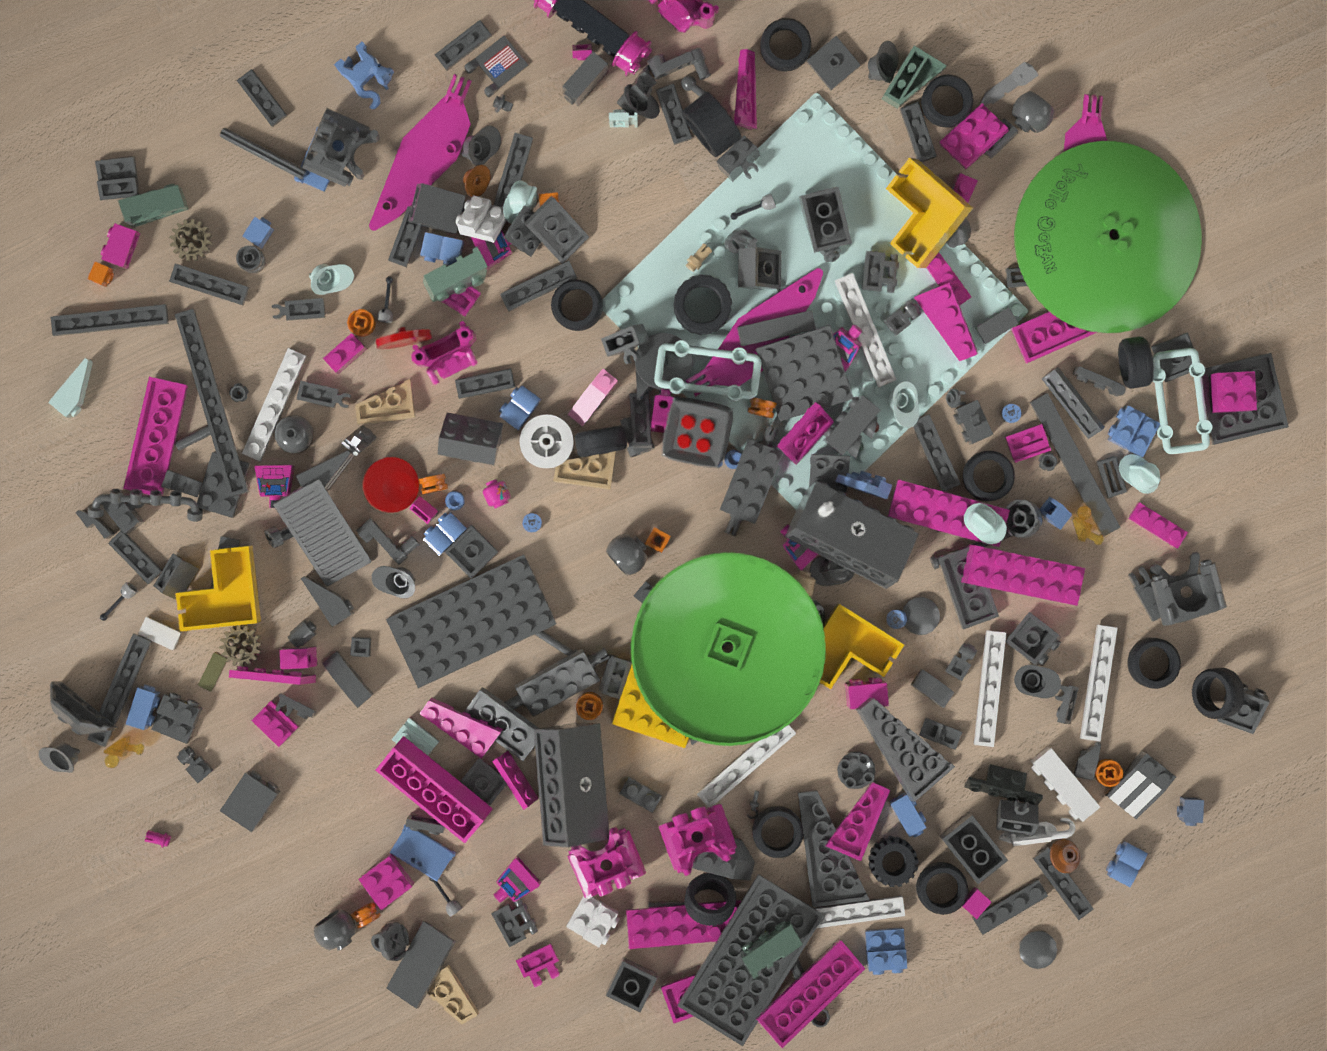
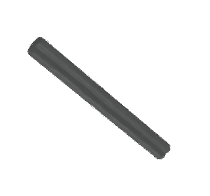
[220,128,307,179]

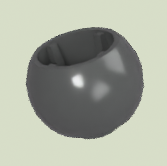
[1012,91,1055,133]
[606,534,647,575]
[314,909,356,951]

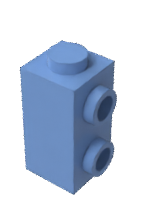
[126,684,161,730]
[889,792,926,838]

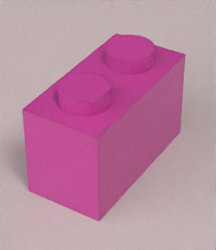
[101,223,141,269]
[323,333,367,374]

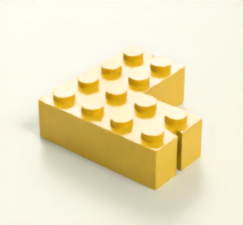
[886,158,973,268]
[176,545,261,632]
[820,603,904,689]
[612,664,689,748]

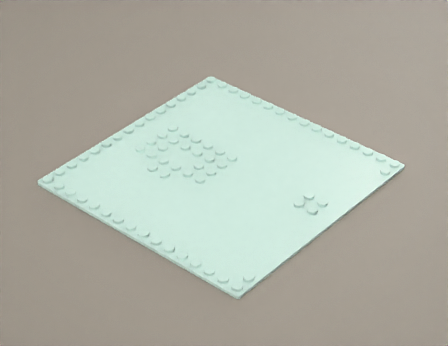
[602,93,1028,511]

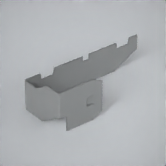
[980,62,1039,106]

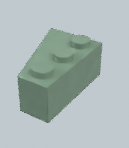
[882,46,947,109]
[118,184,189,228]
[423,247,487,302]
[740,921,803,979]

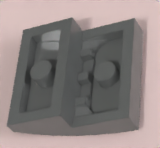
[95,156,139,200]

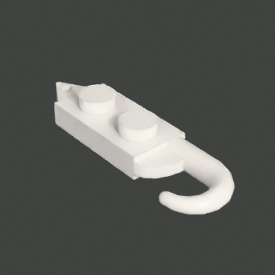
[999,818,1076,846]

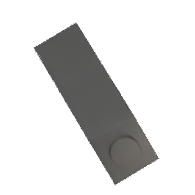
[300,576,354,627]

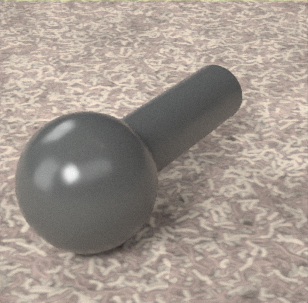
[681,76,705,97]

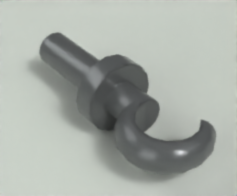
[747,790,759,819]

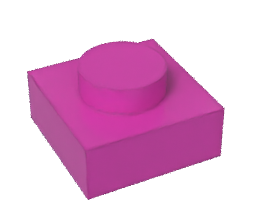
[572,44,592,60]

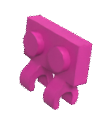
[516,943,560,988]

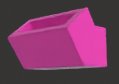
[410,496,439,524]

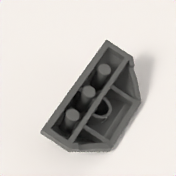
[50,681,117,735]
[692,832,755,881]

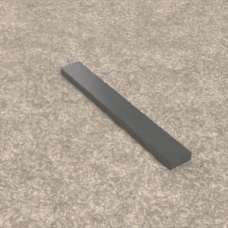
[1030,393,1121,537]

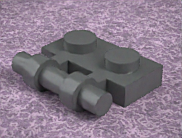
[862,251,899,293]
[491,898,538,947]

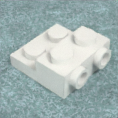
[456,196,507,243]
[566,896,620,947]

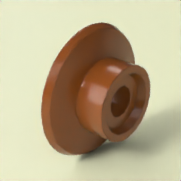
[463,165,491,197]
[1050,839,1080,873]

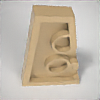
[355,379,415,425]
[553,451,616,490]
[427,965,479,1024]

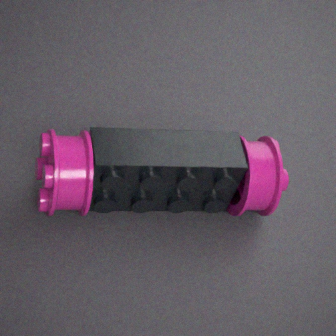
[533,0,652,77]

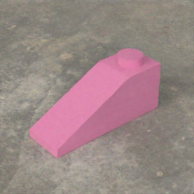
[568,369,618,426]

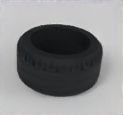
[760,18,811,72]
[921,74,974,128]
[551,279,603,331]
[1118,336,1154,389]
[575,425,627,457]
[963,451,1015,501]
[1127,638,1181,689]
[1191,667,1245,719]
[752,806,803,858]
[916,862,968,915]
[684,873,736,926]

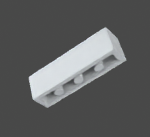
[1031,746,1100,822]

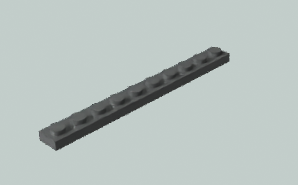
[175,309,249,497]

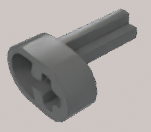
[724,228,758,253]
[620,417,655,457]
[264,526,294,548]

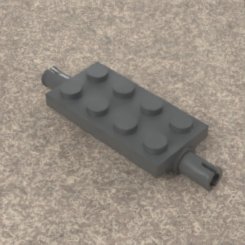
[720,425,784,537]
[504,648,610,717]

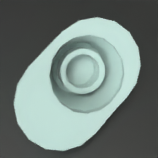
[503,180,538,224]
[309,264,354,295]
[888,381,919,428]
[1119,454,1161,494]
[964,503,1006,544]

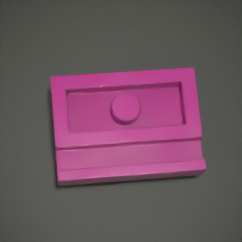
[441,287,481,317]
[1005,424,1051,463]
[251,700,299,747]

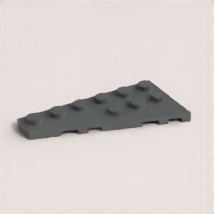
[856,698,955,802]
[798,790,869,907]

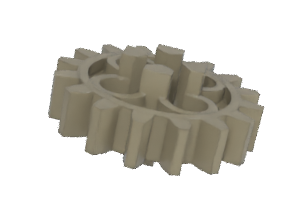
[169,219,213,261]
[219,625,262,667]

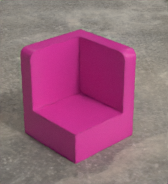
[962,887,991,919]

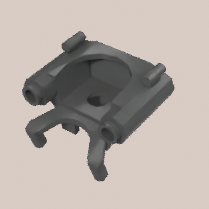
[302,108,380,187]
[1150,552,1227,626]

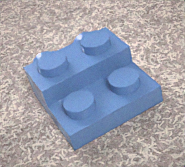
[1108,406,1160,457]
[836,471,892,499]
[865,928,907,975]

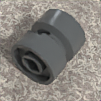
[236,246,266,273]

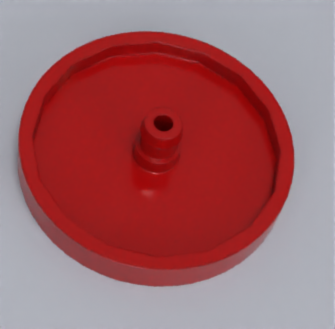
[375,327,432,350]
[363,457,419,513]

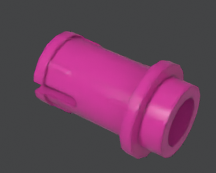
[145,830,171,848]

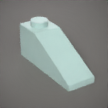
[48,358,93,418]

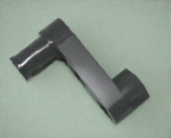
[647,48,711,80]
[356,518,420,565]

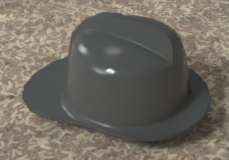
[868,41,899,83]
[617,84,660,119]
[461,126,501,166]
[810,556,855,586]
[371,566,415,599]
[1014,665,1061,699]
[39,743,80,773]

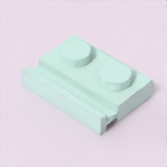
[609,109,638,127]
[392,717,439,755]

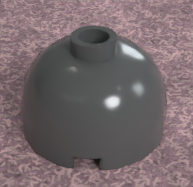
[275,415,314,453]
[1005,499,1042,538]

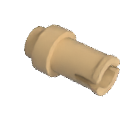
[686,243,712,272]

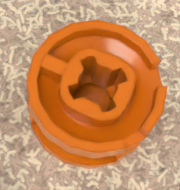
[347,309,376,337]
[747,397,777,418]
[419,474,448,494]
[576,692,603,720]
[1094,759,1123,787]
[350,902,381,929]

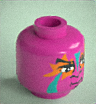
[482,479,511,509]

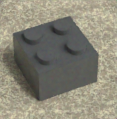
[606,957,657,1013]

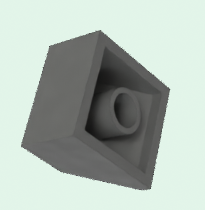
[738,247,781,290]

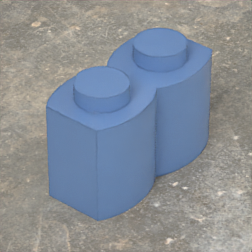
[420,232,464,266]
[499,386,541,431]
[423,512,467,556]
[1106,841,1148,887]

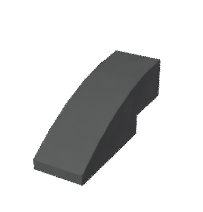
[322,651,374,708]

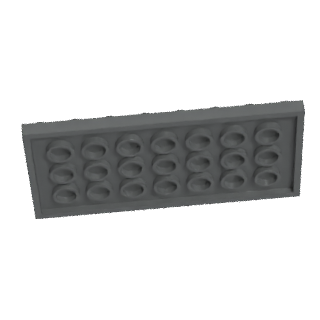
[386,554,557,688]
[677,874,824,1046]

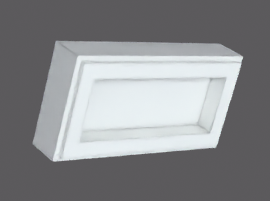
[138,617,182,650]

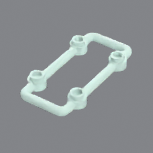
[654,340,762,402]
[1153,348,1212,454]

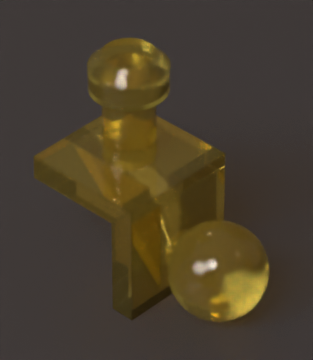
[1071,506,1104,545]
[103,736,145,768]

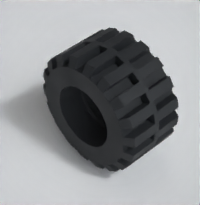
[868,836,919,887]

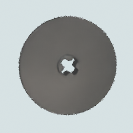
[635,333,693,390]

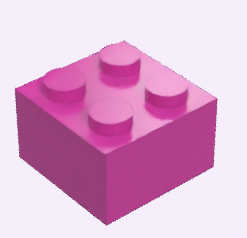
[1210,371,1257,413]
[845,677,889,710]
[358,854,415,910]

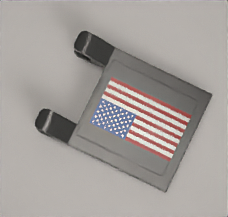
[465,35,528,98]

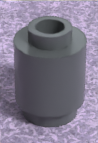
[288,620,317,648]

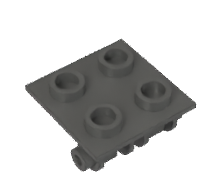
[503,205,541,257]
[809,454,850,493]

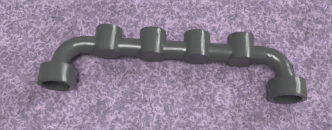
[88,488,203,522]

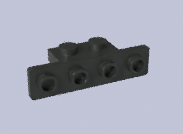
[964,764,1043,805]

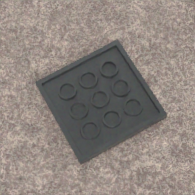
[756,325,854,421]
[1202,353,1289,445]

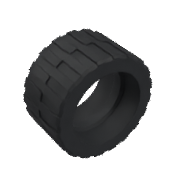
[682,92,742,157]
[674,274,732,335]

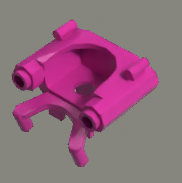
[648,0,719,33]
[411,321,478,385]
[659,804,737,876]
[567,827,646,898]

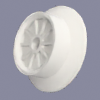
[520,415,574,468]

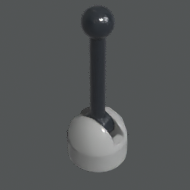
[730,193,776,220]
[377,276,393,323]
[100,582,138,621]
[429,877,463,917]

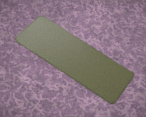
[198,653,227,692]

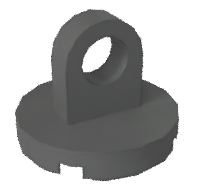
[371,922,409,961]

